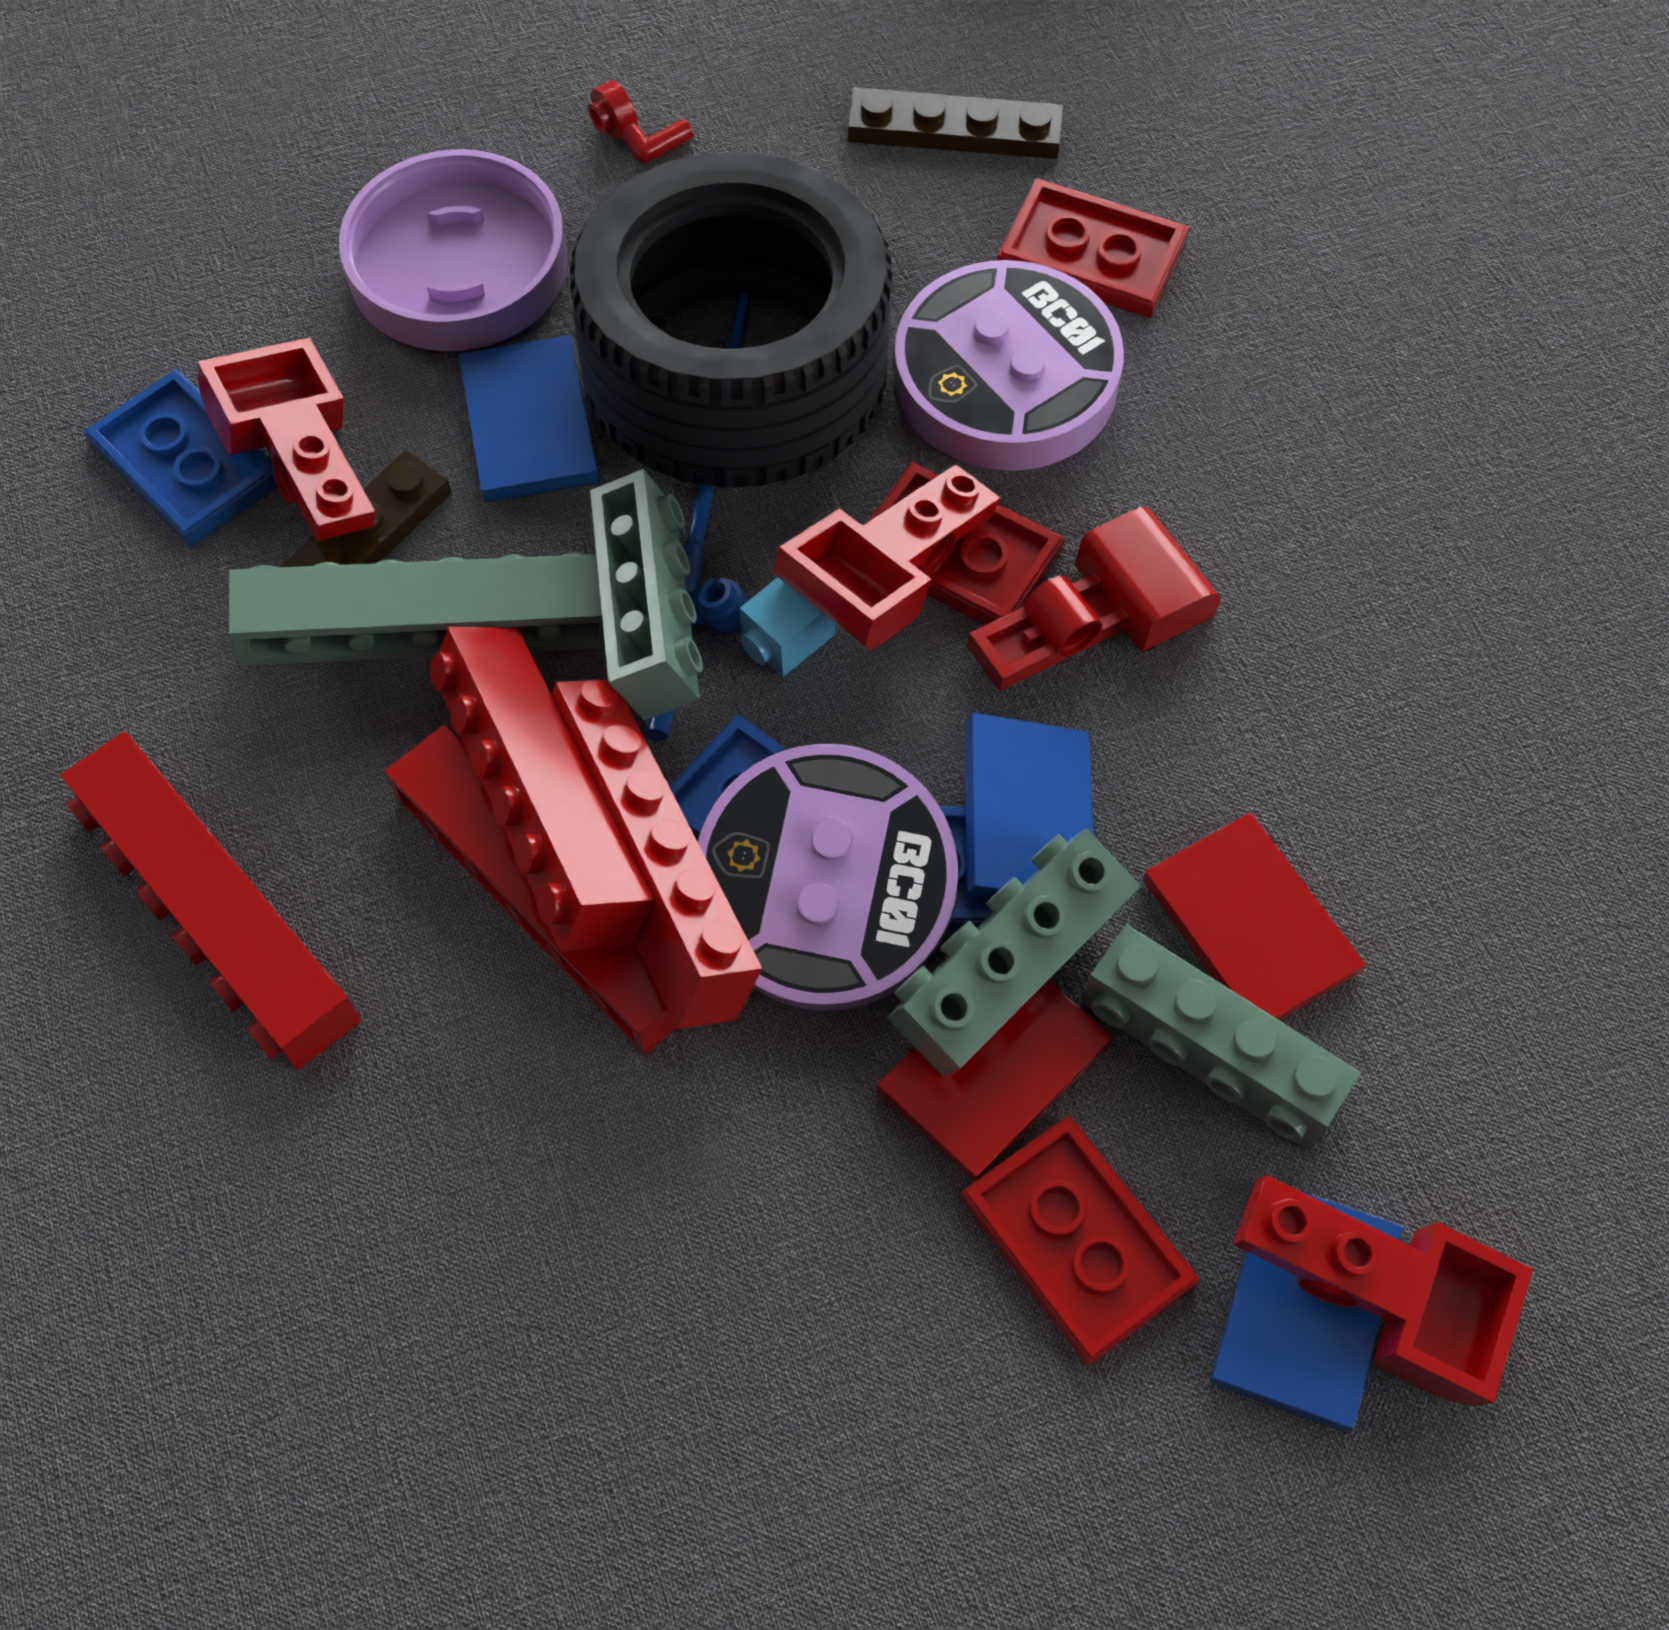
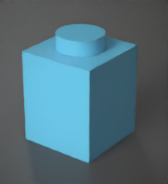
[740,578,836,677]

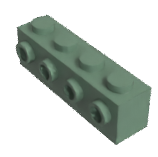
[590,469,703,720]
[887,828,1141,1076]
[1081,924,1362,1151]

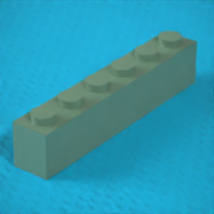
[229,552,605,666]

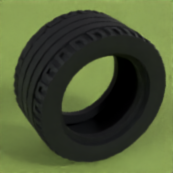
[570,152,892,488]

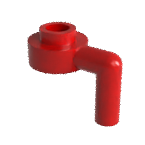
[588,80,694,163]

